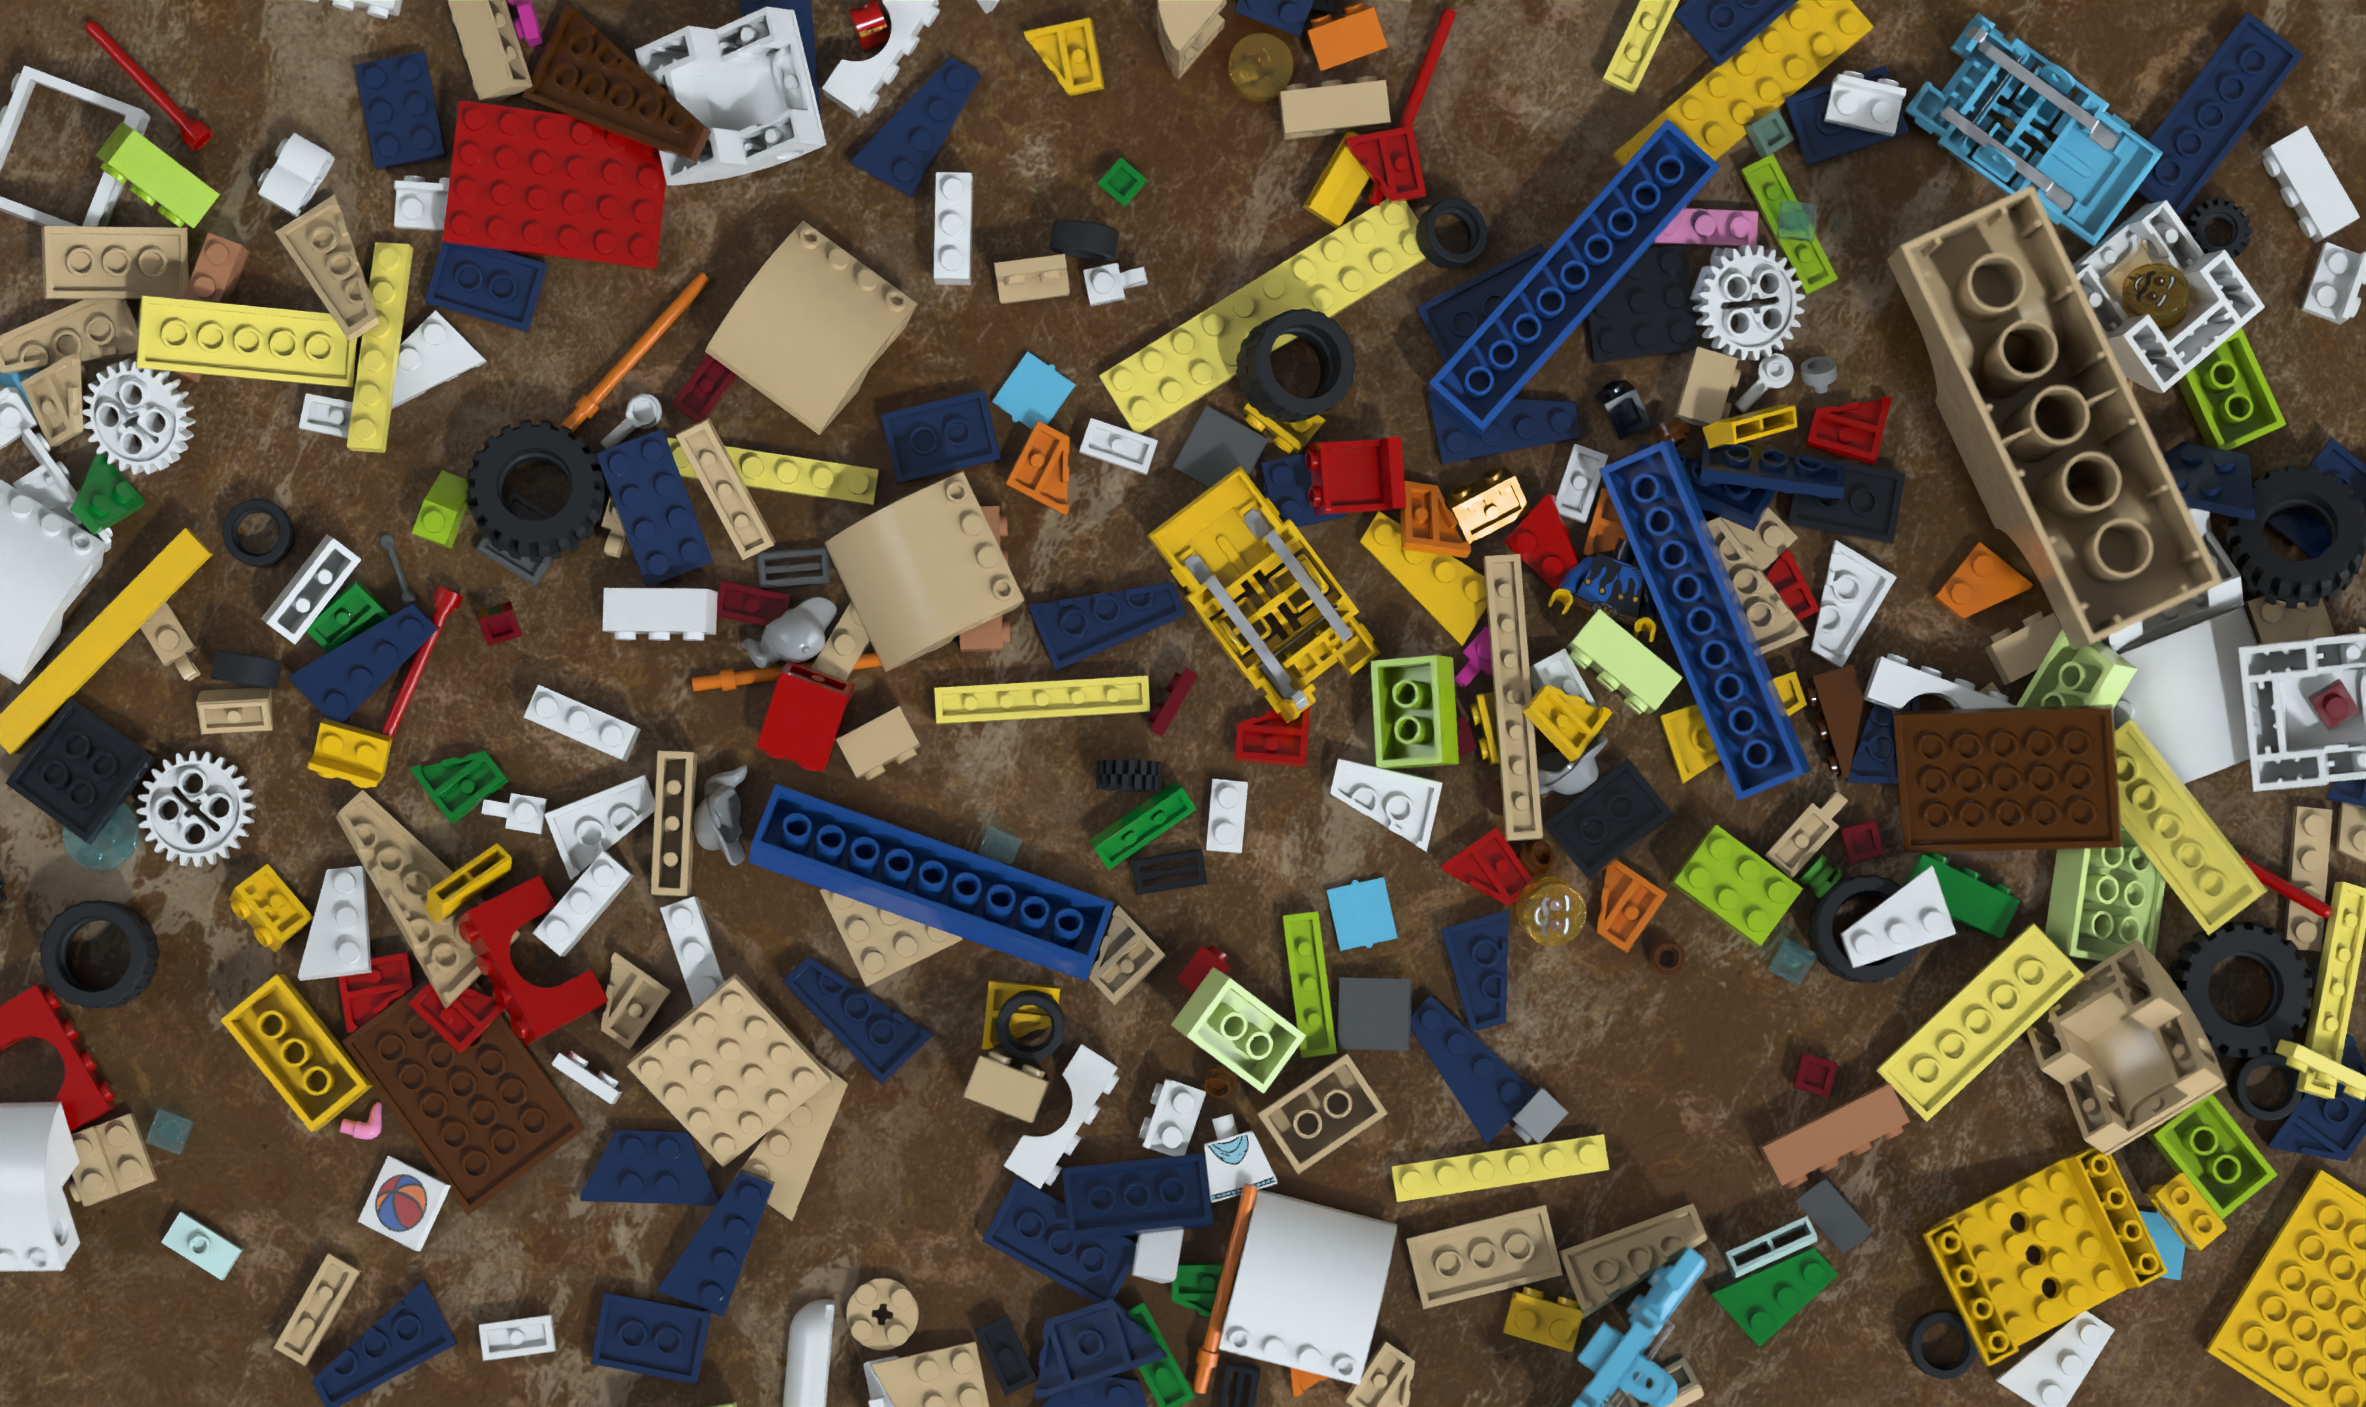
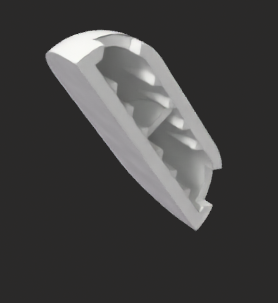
[783,1299,835,1407]

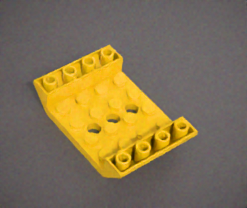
[1923,1146,2168,1367]

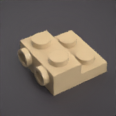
[69,1113,157,1207]

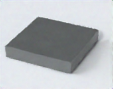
[1172,405,1269,488]
[475,489,554,587]
[1337,977,1412,1051]

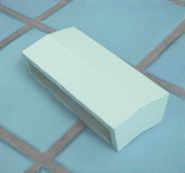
[1724,1216,1817,1278]

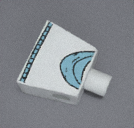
[1204,1114,1278,1203]

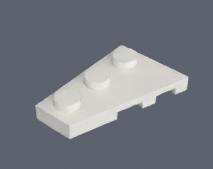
[391,310,487,409]
[1810,540,1897,668]
[544,774,655,880]
[297,866,372,981]
[1995,1311,2115,1407]

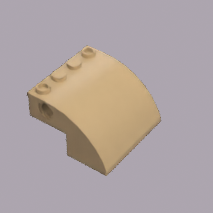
[1157,0,1226,80]
[705,221,917,435]
[824,471,1025,672]
[2026,940,2227,1156]

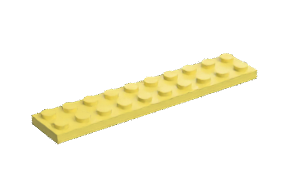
[1099,199,1426,434]

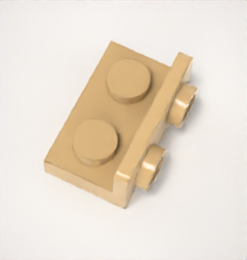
[994,254,1070,304]

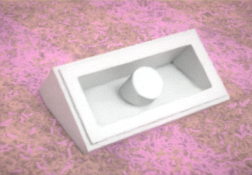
[1131,1229,1184,1284]

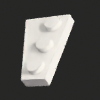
[1330,758,1443,852]
[1840,865,1956,968]

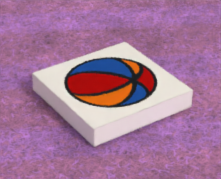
[358,1156,451,1252]

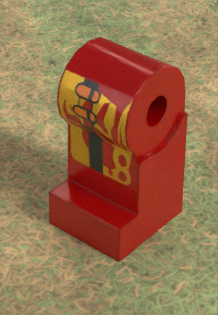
[848,0,891,53]

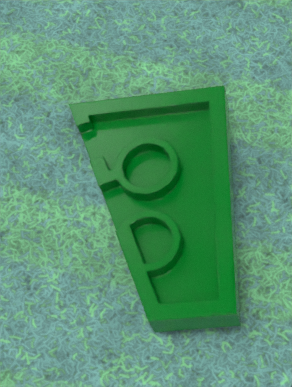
[1710,1247,1839,1347]

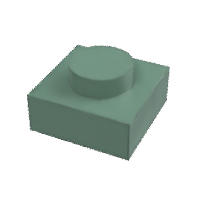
[1745,109,1794,158]

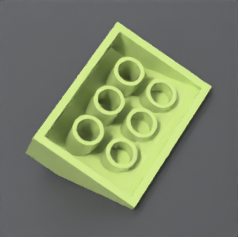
[2045,823,2166,963]

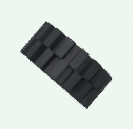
[2184,198,2252,260]
[1096,760,1161,792]

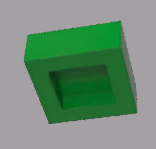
[1097,157,1147,209]

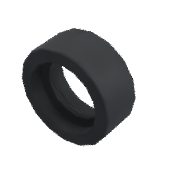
[1416,198,1487,269]
[1050,219,1119,261]
[222,498,295,568]
[210,650,282,689]
[996,990,1065,1061]
[2230,1053,2303,1121]
[1907,1309,1978,1380]

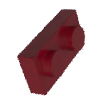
[672,354,738,423]
[717,581,792,627]
[1147,668,1198,738]

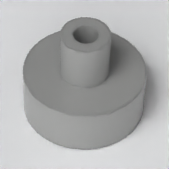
[1801,356,1838,393]

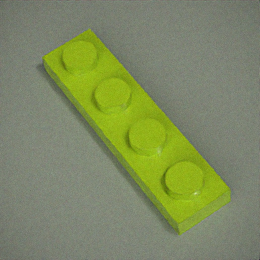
[1740,154,1838,296]
[1282,911,1337,1058]

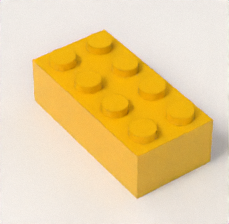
[221,974,373,1132]

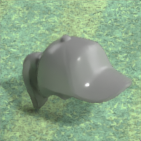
[741,597,837,668]
[1537,732,1608,795]
[693,765,747,866]

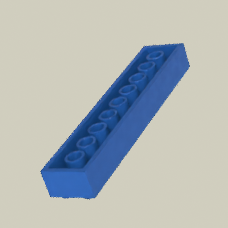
[1427,119,1720,435]
[1599,440,1811,801]
[748,784,1114,981]

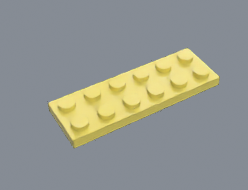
[135,296,357,388]
[2115,719,2267,935]
[1876,922,2084,1122]

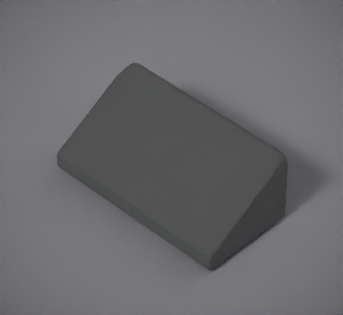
[1795,1177,1873,1255]

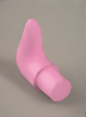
[340,1101,382,1139]

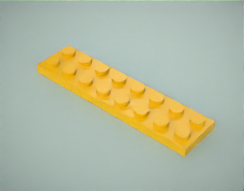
[1613,0,1874,168]

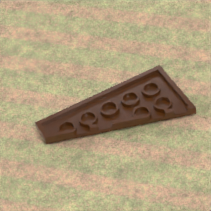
[522,2,711,163]

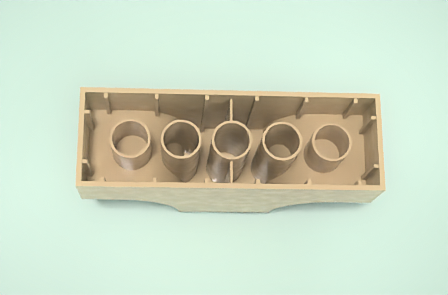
[1887,185,2223,651]

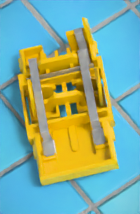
[1147,466,1380,723]

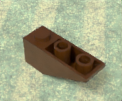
[1805,664,1864,781]

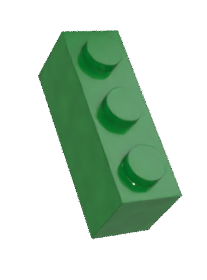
[1903,852,2020,940]

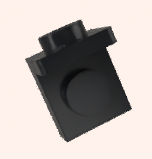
[1595,380,1651,440]

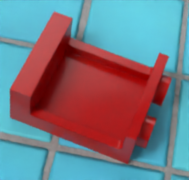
[1306,437,1407,515]
[756,660,855,772]

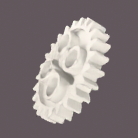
[1693,245,1805,360]
[83,359,196,475]
[136,751,256,867]

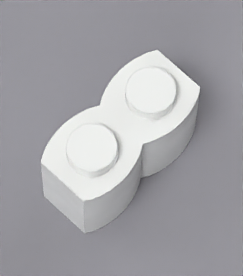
[257,133,335,218]

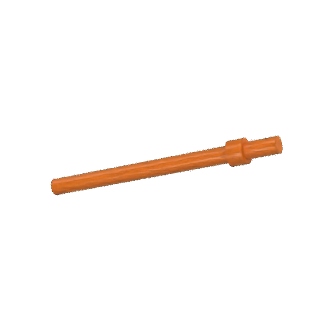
[558,271,711,433]
[692,653,882,692]
[1192,1183,1258,1394]

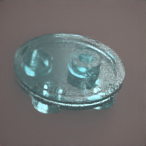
[62,802,139,871]

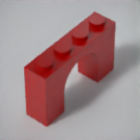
[457,875,609,1046]
[0,984,117,1135]

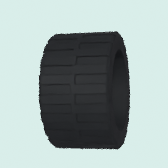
[1236,308,1356,423]
[1808,874,1920,983]
[39,900,159,1009]

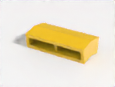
[1302,131,1370,229]
[1702,405,1798,449]
[423,843,512,924]

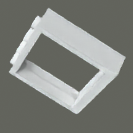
[0,65,151,227]

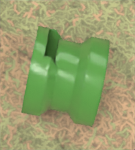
[1798,854,1843,899]

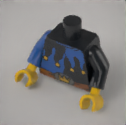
[1548,538,1657,642]

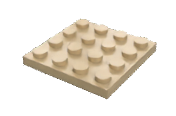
[627,973,832,1168]

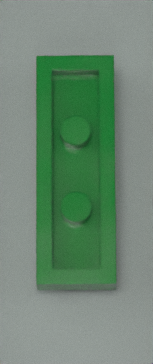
[1089,780,1197,870]
[1127,1302,1195,1407]

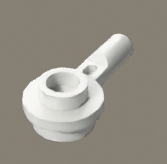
[1734,353,1794,414]
[600,394,662,449]

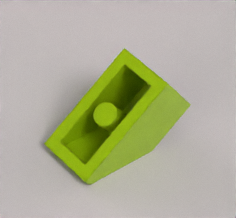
[412,470,469,549]

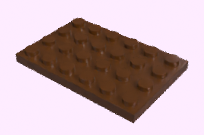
[1893,704,2122,853]
[342,978,586,1215]

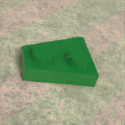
[70,453,146,535]
[306,579,394,653]
[410,751,509,825]
[1172,1262,1239,1324]

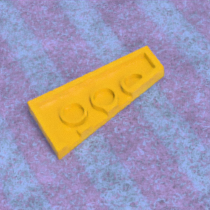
[1360,512,1487,647]
[1659,671,1807,784]

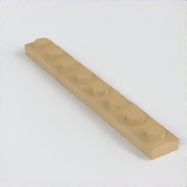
[1483,554,1543,841]

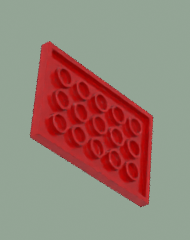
[442,100,666,270]

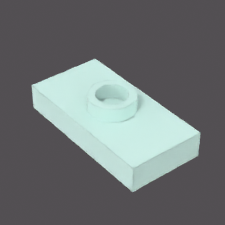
[161,1211,243,1280]

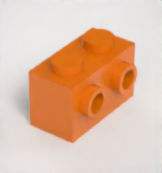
[1305,1,1388,71]

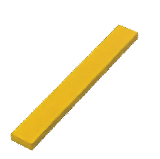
[0,528,213,754]

